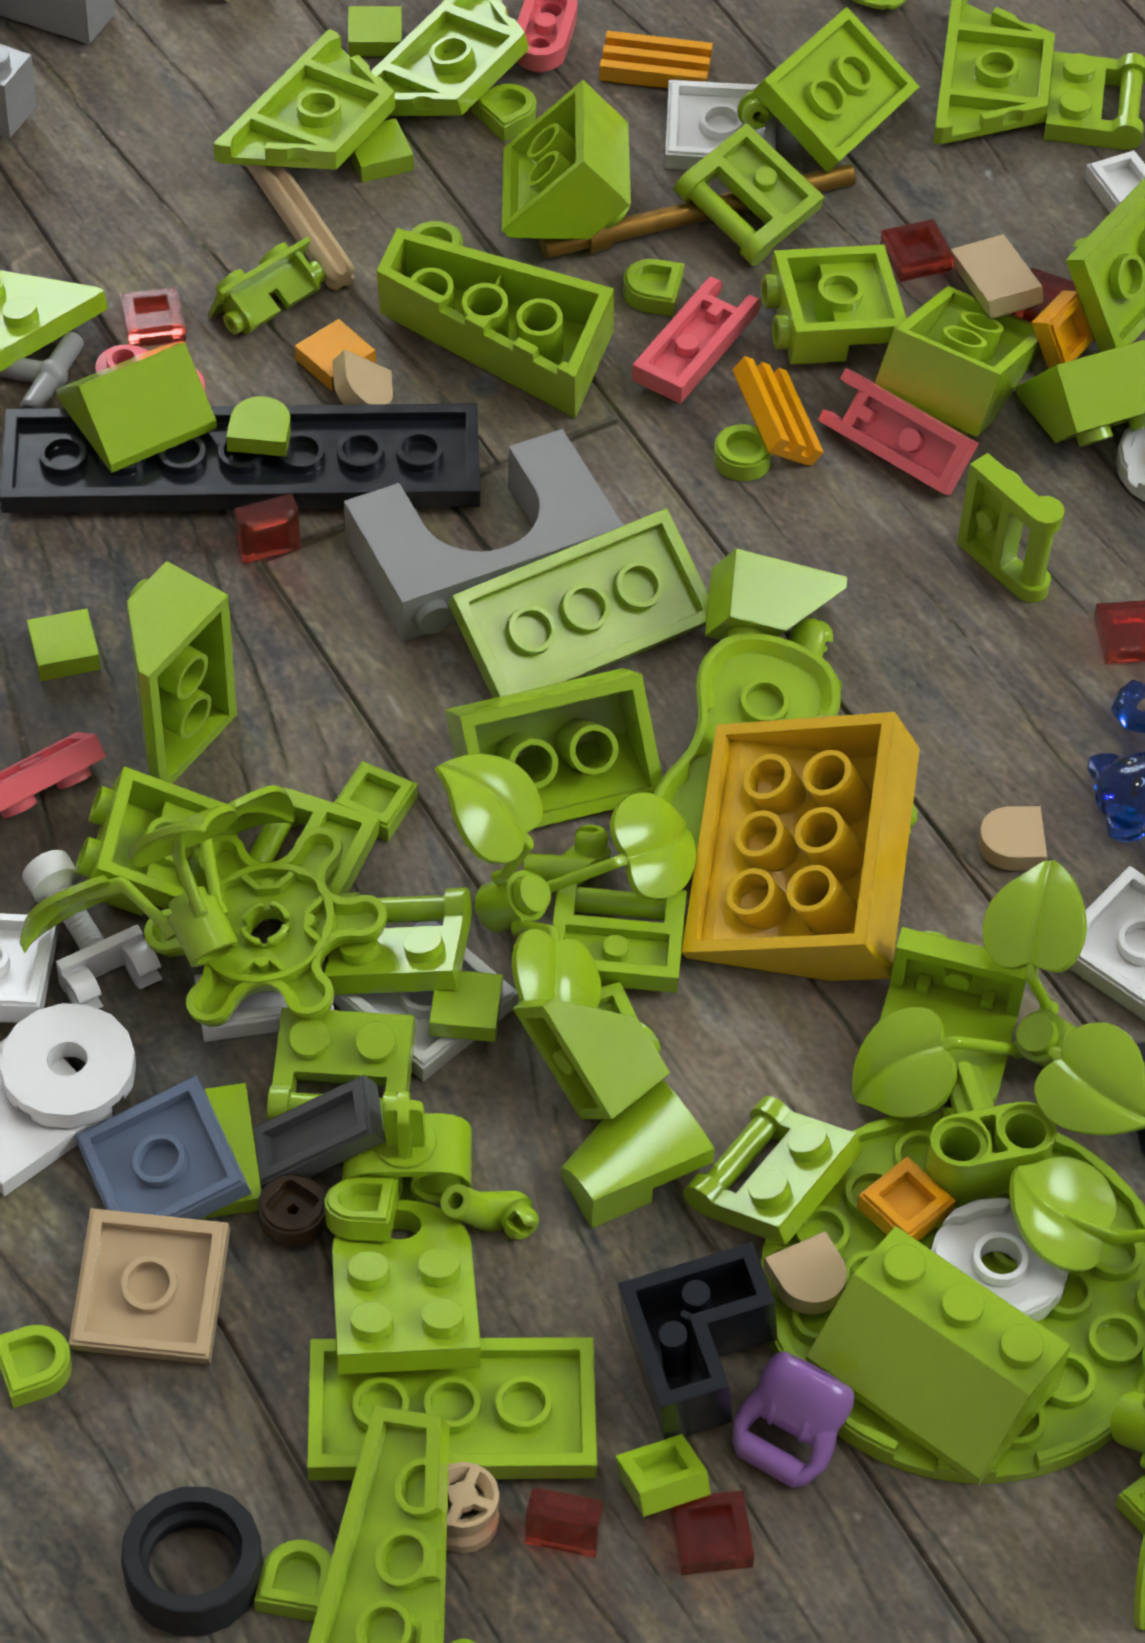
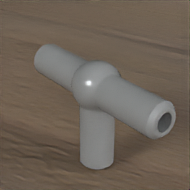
[0,332,84,409]

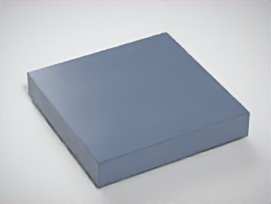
[74,1075,252,1220]

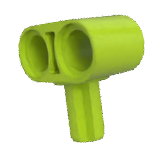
[923,1061,1057,1202]
[341,1091,472,1204]

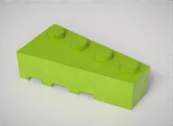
[376,228,614,419]

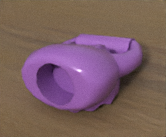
[732,1351,855,1489]

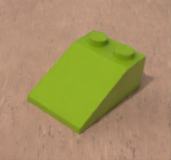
[875,286,1041,437]

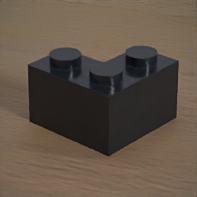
[618,1242,778,1440]

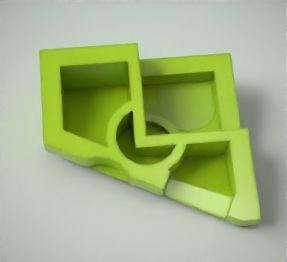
[560,1079,715,1229]

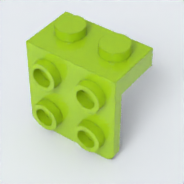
[879,927,1027,1103]

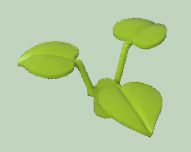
[434,754,696,1008]
[19,785,294,967]
[852,860,1145,1135]
[1010,1157,1145,1370]

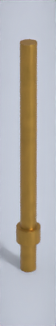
[540,163,856,259]

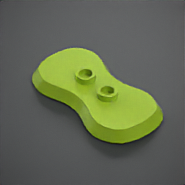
[654,633,841,854]

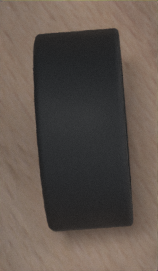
[121,1486,263,1636]

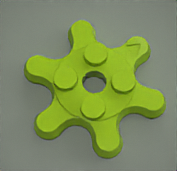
[144,827,388,1027]

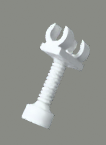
[22,850,162,1009]

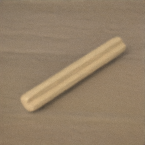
[246,165,355,291]

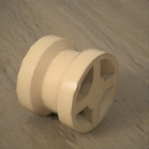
[446,1462,500,1554]

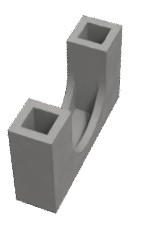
[344,429,623,642]

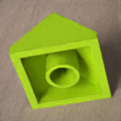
[56,342,217,473]

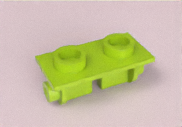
[207,236,326,335]

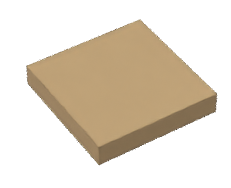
[69,1208,231,1365]

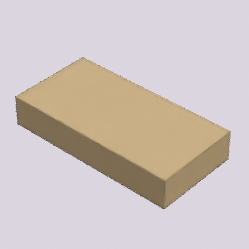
[951,234,1044,319]

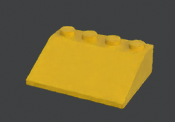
[681,712,920,981]

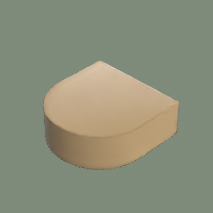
[333,349,393,405]
[978,806,1047,871]
[763,1231,847,1315]

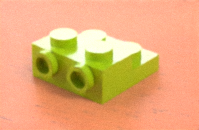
[761,245,906,365]
[75,766,238,916]

